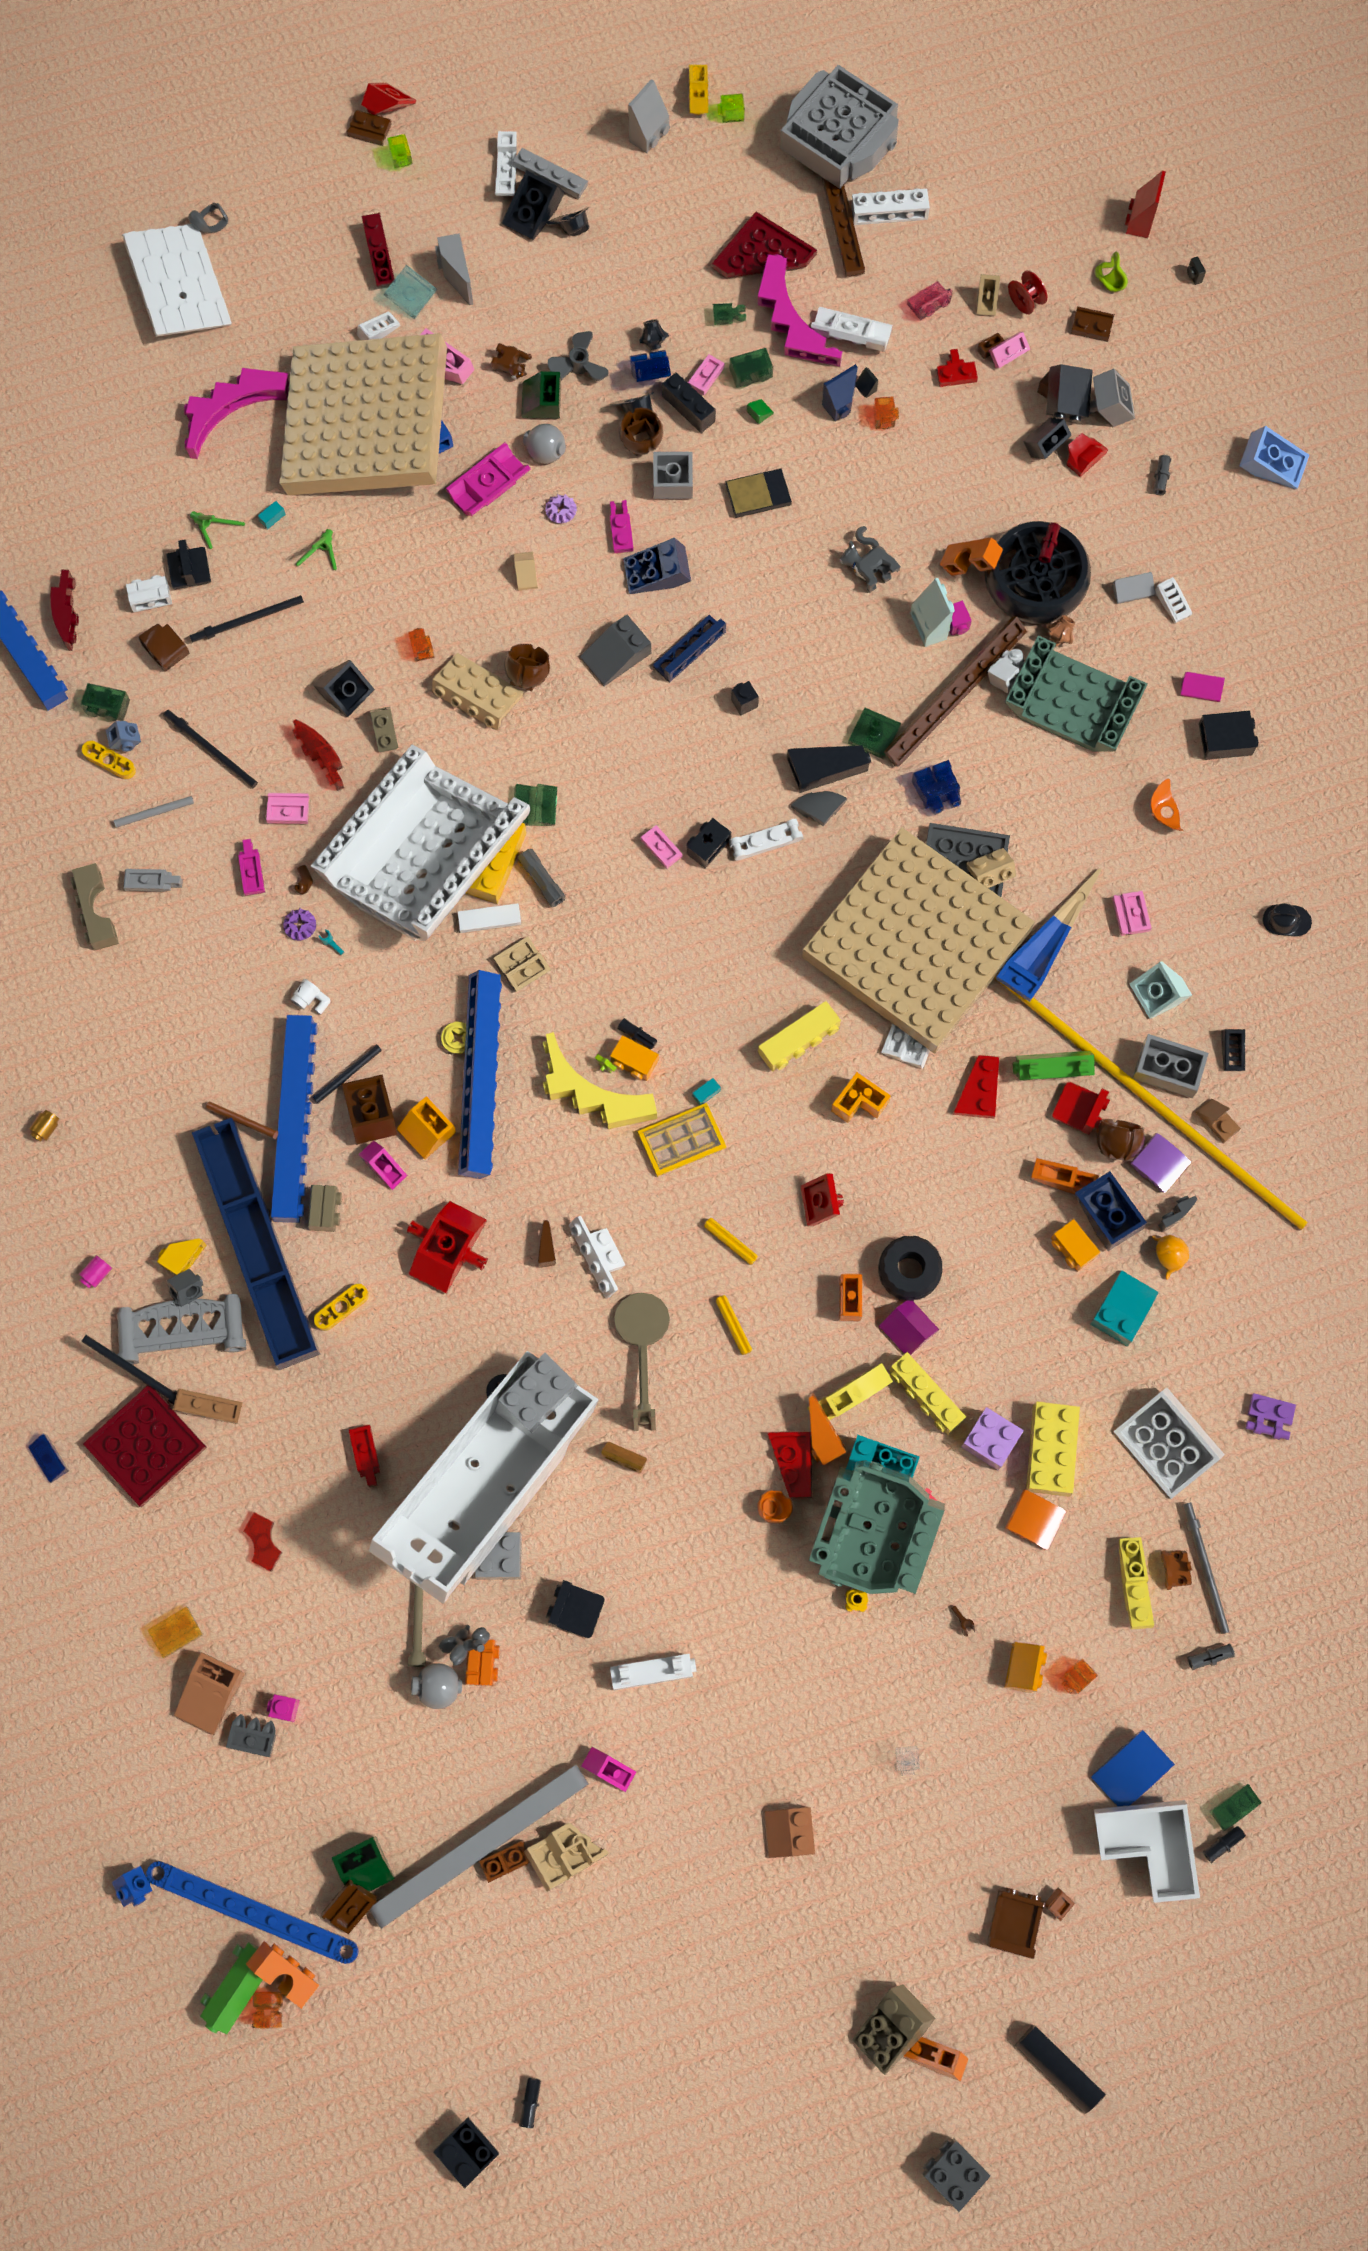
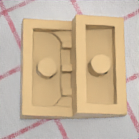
[493,936,551,992]

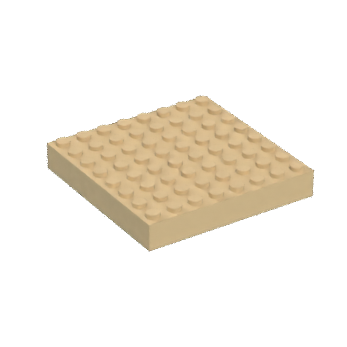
[280,333,447,495]
[802,827,1035,1054]

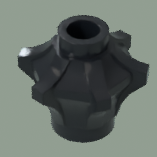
[639,319,669,350]

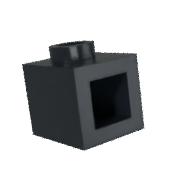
[731,681,759,716]

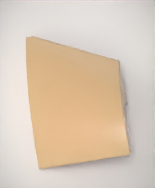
[524,1823,609,1892]

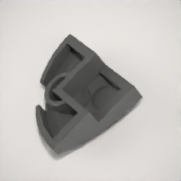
[791,791,847,826]

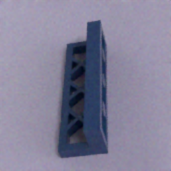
[653,614,726,683]

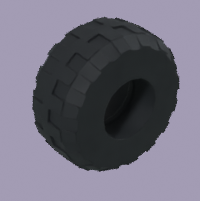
[878,1235,943,1301]

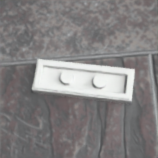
[458,903,522,933]

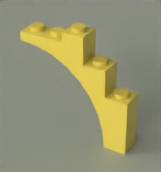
[543,1032,657,1129]

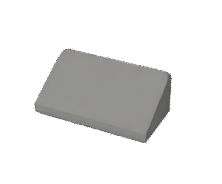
[1112,572,1156,604]

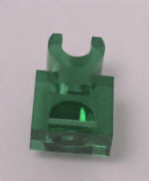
[713,303,746,325]

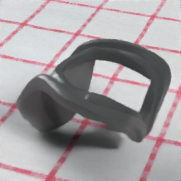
[188,202,228,233]

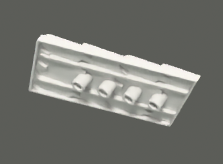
[122,224,232,337]

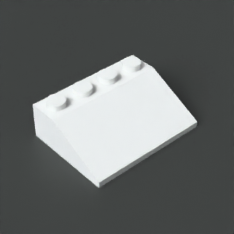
[1114,1387,1225,1499]

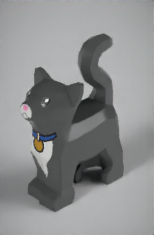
[840,526,901,593]

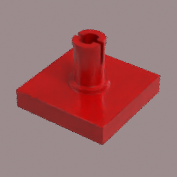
[800,1173,844,1226]

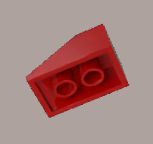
[1124,171,1166,239]

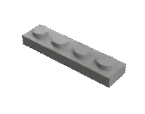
[513,148,588,199]

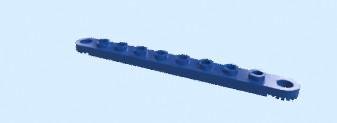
[146,1861,359,1964]

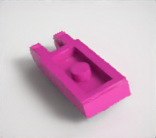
[610,500,634,553]

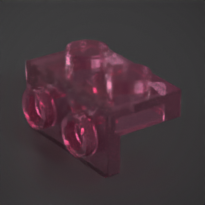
[907,281,953,321]

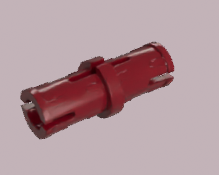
[1038,522,1061,563]

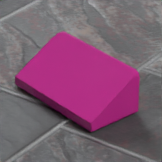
[1180,672,1225,702]

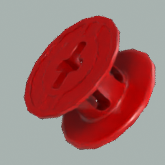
[1008,270,1048,315]

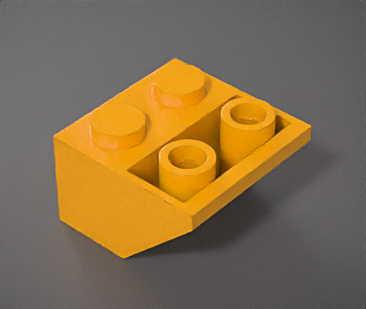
[397,1096,456,1160]
[1004,1642,1047,1694]

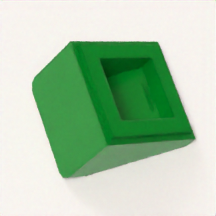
[747,399,774,424]

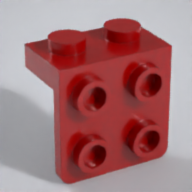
[1052,1082,1110,1135]

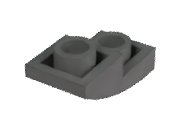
[1158,1195,1197,1232]

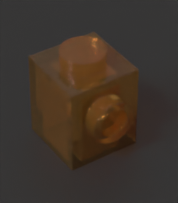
[873,396,899,429]

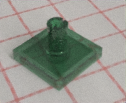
[848,708,901,759]

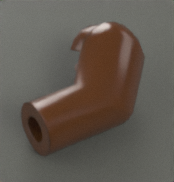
[295,865,313,895]

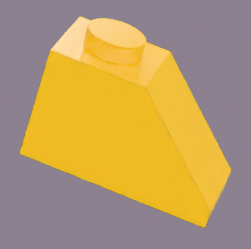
[157,1238,207,1276]

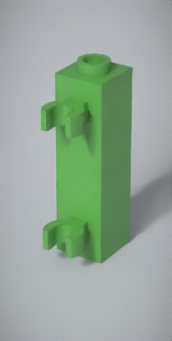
[1013,1051,1095,1080]
[200,1942,262,2034]

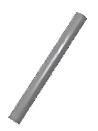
[114,796,194,828]

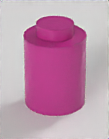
[79,1255,112,1288]

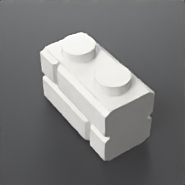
[126,575,172,612]

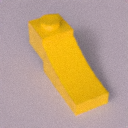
[689,65,708,115]

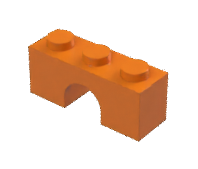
[940,537,1003,576]
[246,1941,319,2009]

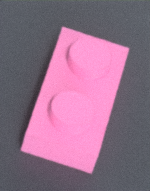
[989,332,1030,368]
[688,354,725,396]
[641,825,682,869]

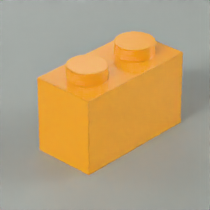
[610,1035,659,1081]
[1051,1219,1101,1272]

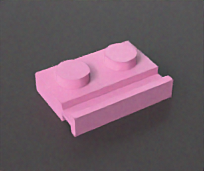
[266,793,310,824]
[1112,891,1152,936]

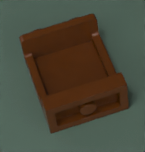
[986,1887,1046,1959]

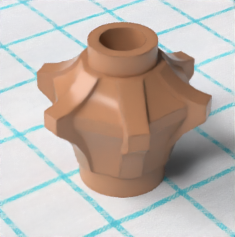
[1046,615,1076,646]

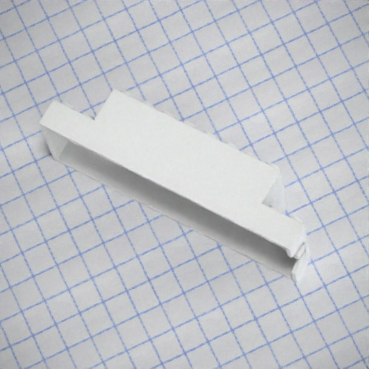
[369,1351,599,1604]

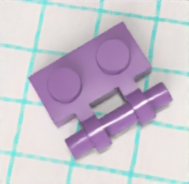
[1245,1393,1296,1440]

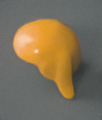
[1152,1235,1189,1280]

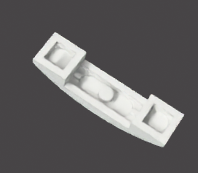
[495,131,517,196]

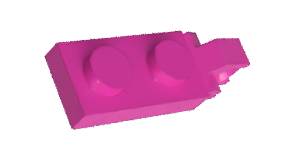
[238,839,265,896]

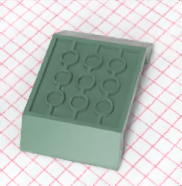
[1005,636,1148,752]

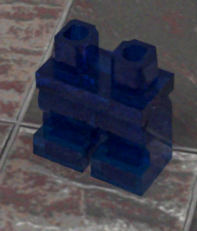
[629,350,671,382]
[912,760,961,815]

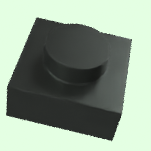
[1187,256,1206,285]

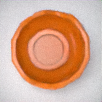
[757,1490,793,1523]

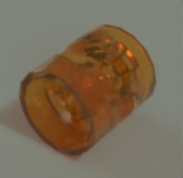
[252,1992,283,2028]

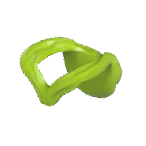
[1095,251,1128,292]

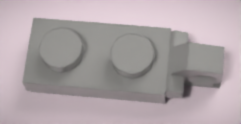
[123,869,183,892]

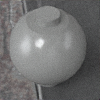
[523,424,566,464]
[411,1663,462,1709]

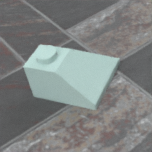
[1130,962,1192,1019]

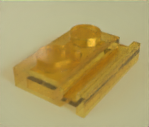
[148,1606,203,1658]

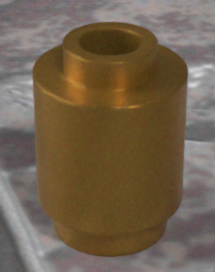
[29,1110,59,1142]

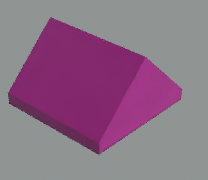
[879,1300,939,1355]

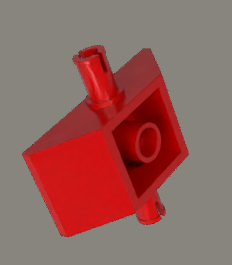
[407,1201,488,1294]

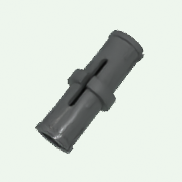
[1153,455,1171,495]
[1187,1643,1235,1670]

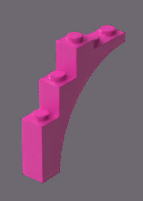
[184,368,290,459]

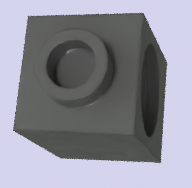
[167,1269,203,1307]

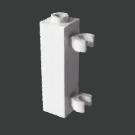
[610,1654,697,1691]

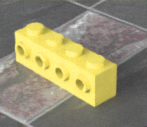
[758,1001,841,1072]
[889,1352,966,1435]

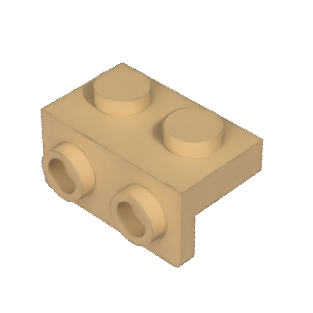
[967,848,1016,888]

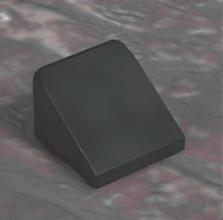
[855,367,878,398]

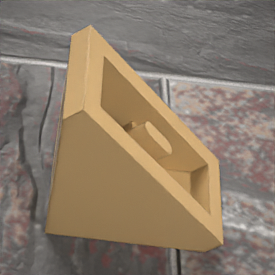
[977,274,1000,316]
[514,551,538,591]

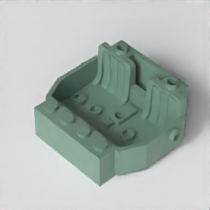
[809,1460,945,1594]

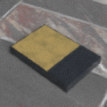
[725,468,792,518]

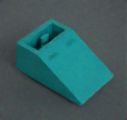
[846,1435,920,1478]

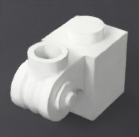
[988,649,1025,694]

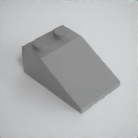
[628,79,670,153]
[435,233,473,305]

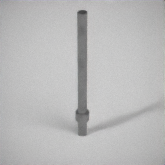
[1183,1502,1230,1634]

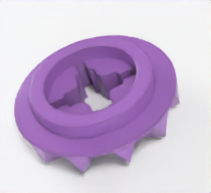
[283,908,316,940]

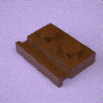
[347,110,392,146]
[1071,306,1115,342]
[322,1880,377,1935]

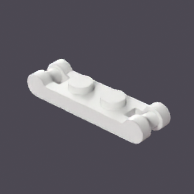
[728,819,804,861]

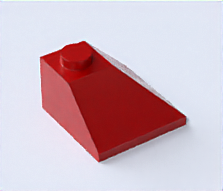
[361,83,417,115]

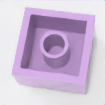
[961,1407,1024,1470]

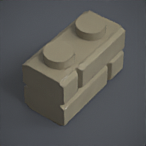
[308,1185,342,1232]

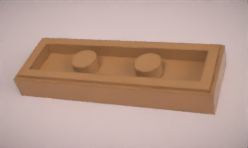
[173,1388,243,1424]

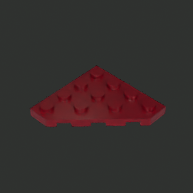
[712,211,817,278]

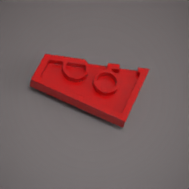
[953,1055,999,1119]
[767,1432,812,1498]

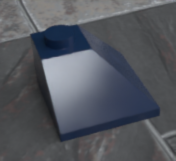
[822,364,858,421]

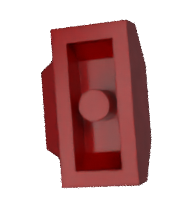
[1067,433,1108,477]

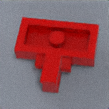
[936,349,978,387]

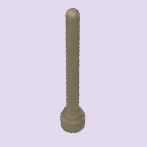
[408,1584,426,1667]

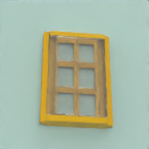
[637,1103,727,1177]

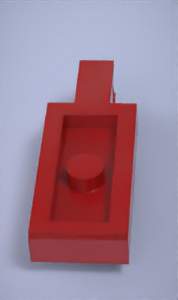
[349,1424,380,1488]

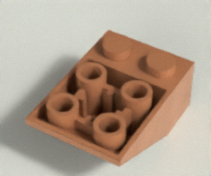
[174,1652,245,1735]

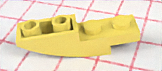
[807,1363,893,1420]
[1119,1537,1154,1630]

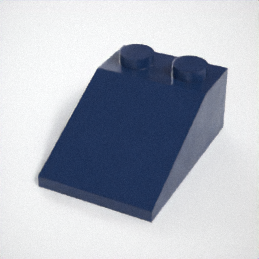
[1075,1171,1147,1251]

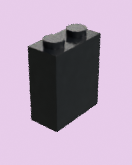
[1046,364,1093,422]
[1198,710,1258,760]

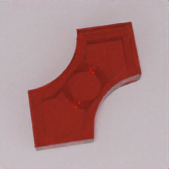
[243,1512,282,1572]

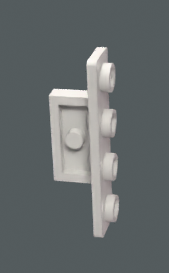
[569,1216,625,1298]

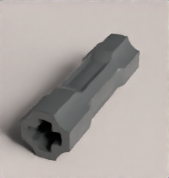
[518,849,566,907]

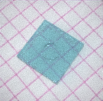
[384,265,437,319]

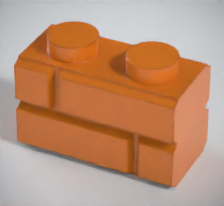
[839,1274,862,1321]
[465,1640,500,1687]

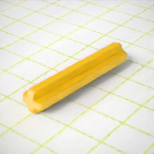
[704,1218,758,1265]
[716,1295,752,1355]

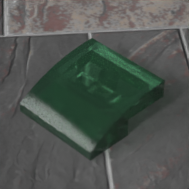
[514,784,557,826]

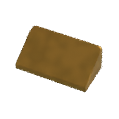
[601,1442,647,1473]

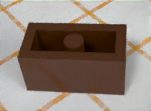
[977,333,1005,359]

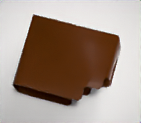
[138,624,190,672]

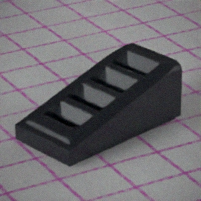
[1221,1029,1245,1071]

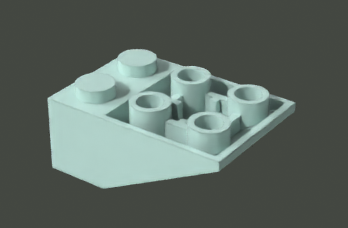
[910,578,954,647]

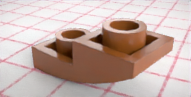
[479,1841,530,1883]

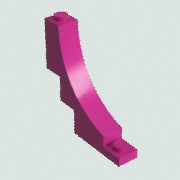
[758,254,843,367]

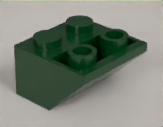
[521,371,561,419]
[332,1836,395,1892]

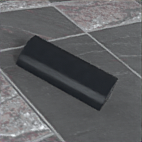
[1014,2024,1106,2114]

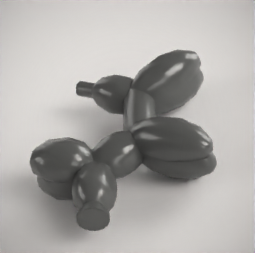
[439,1625,490,1666]

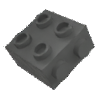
[922,2138,991,2212]

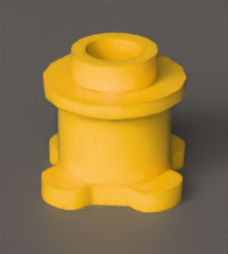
[845,1589,868,1612]

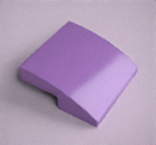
[1130,1133,1191,1193]

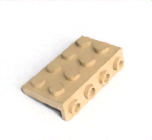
[432,653,523,730]

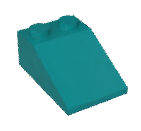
[1090,1270,1159,1346]

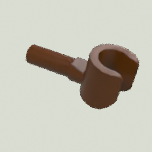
[951,1605,975,1637]

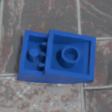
[1091,1730,1175,1807]

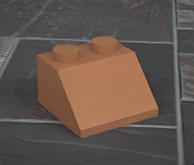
[764,1807,815,1858]

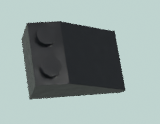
[502,170,565,240]

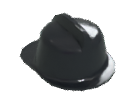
[547,207,589,236]
[609,392,654,413]
[1262,903,1312,936]

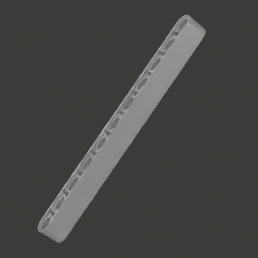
[369,1765,589,1929]

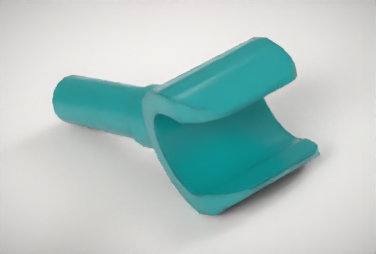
[319,929,344,955]

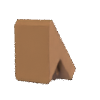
[1196,1099,1241,1143]

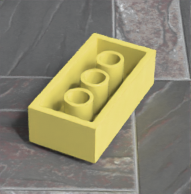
[1026,1402,1080,1497]

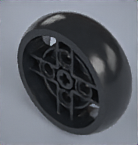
[985,521,1091,624]

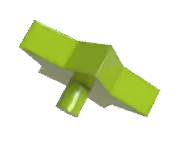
[595,1054,617,1073]

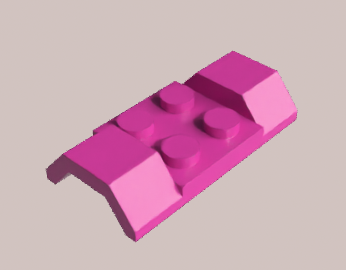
[446,442,531,516]

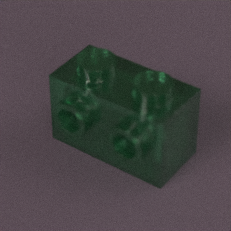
[81,683,130,721]

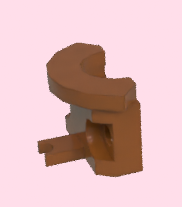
[1161,1550,1192,1590]

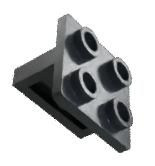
[166,539,211,590]

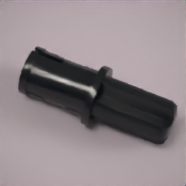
[618,1018,657,1050]
[1203,1826,1246,1864]
[519,2078,541,2128]

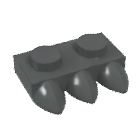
[226,1714,276,1758]

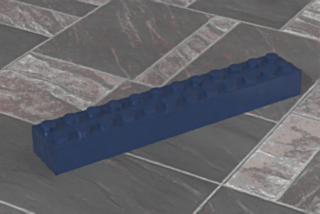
[192,1117,321,1370]

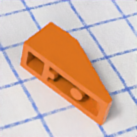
[809,1393,846,1465]
[903,2037,968,2082]

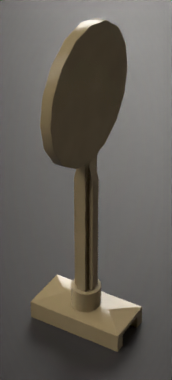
[614,1293,670,1431]

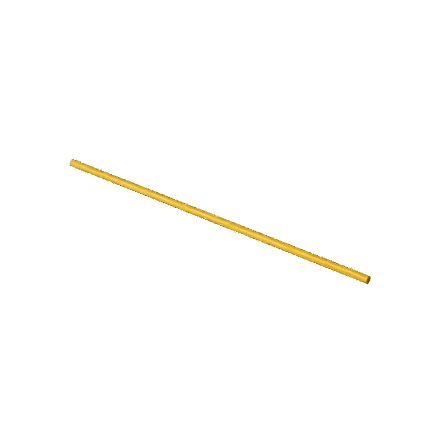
[994,970,1308,1230]

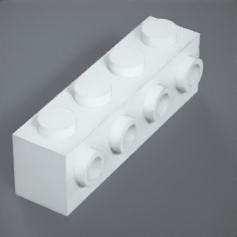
[851,189,930,225]

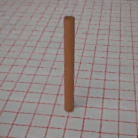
[206,1101,278,1139]

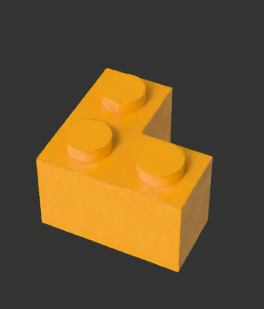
[831,1072,891,1123]

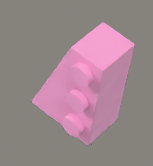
[421,328,474,384]

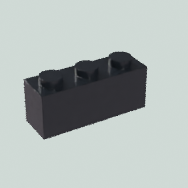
[662,372,716,433]

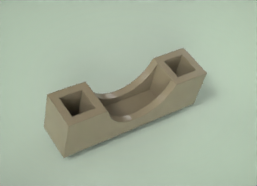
[71,863,119,951]

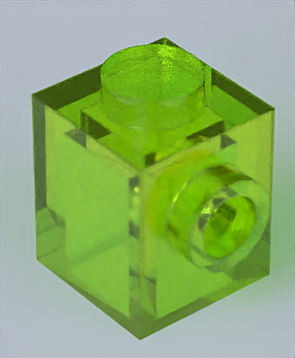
[717,93,745,123]
[387,134,412,168]

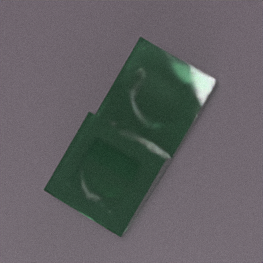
[1210,1784,1262,1831]

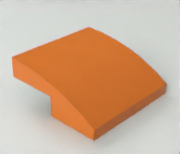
[1005,1489,1066,1550]

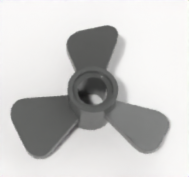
[548,331,609,381]

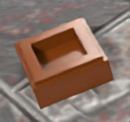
[1045,1888,1075,1921]

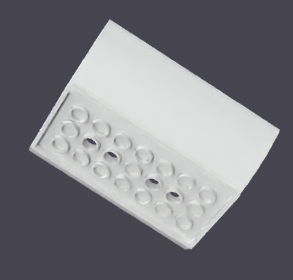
[311,745,530,941]

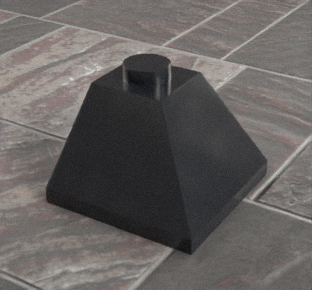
[313,660,375,717]

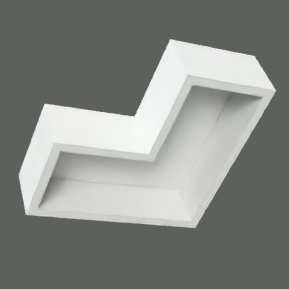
[1094,1800,1200,1903]

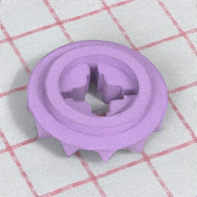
[545,494,577,523]

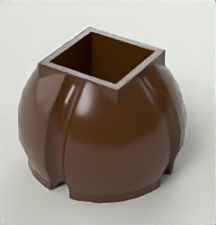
[619,408,663,456]
[504,644,550,691]
[1096,1119,1145,1161]

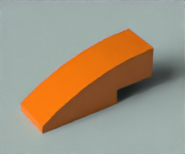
[1031,1158,1099,1194]

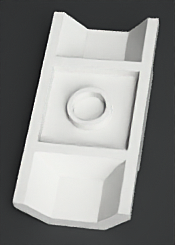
[811,306,893,352]

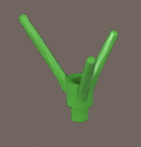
[190,511,245,549]
[296,529,337,570]

